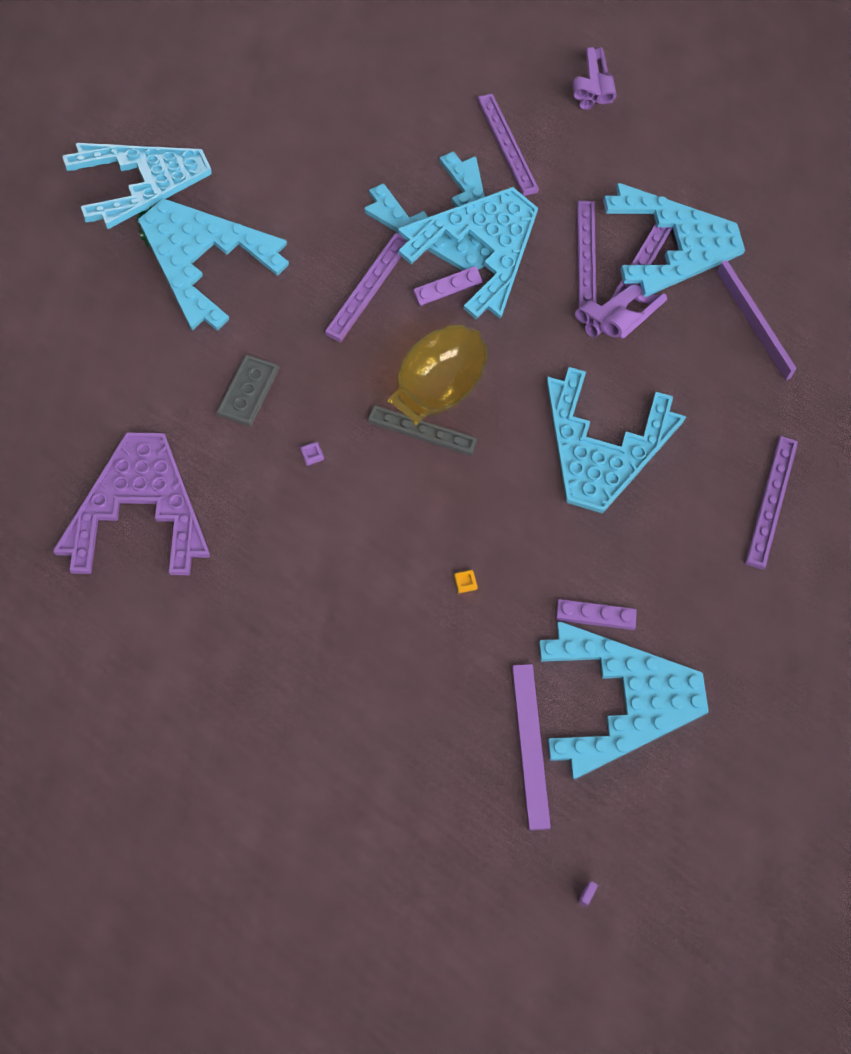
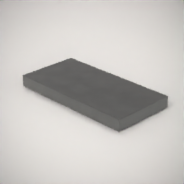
[216,354,280,427]

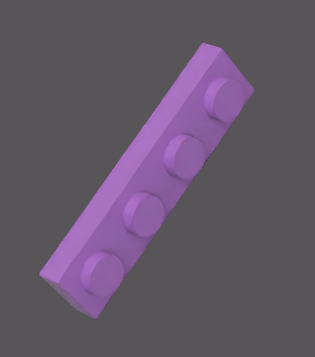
[413,266,482,307]
[556,599,637,630]

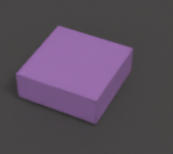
[300,442,324,466]
[578,881,598,907]

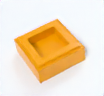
[454,570,478,594]

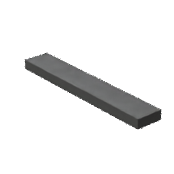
[368,405,478,457]

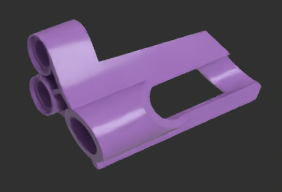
[572,47,617,109]
[575,284,667,339]

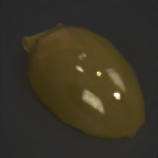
[387,325,488,426]

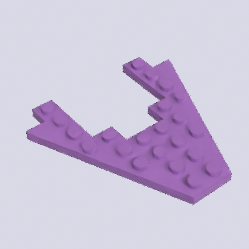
[54,433,210,575]

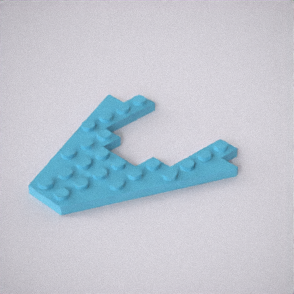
[62,143,212,229]
[364,151,492,271]
[603,183,745,297]
[398,187,538,320]
[138,199,289,331]
[547,367,686,514]
[539,622,709,779]

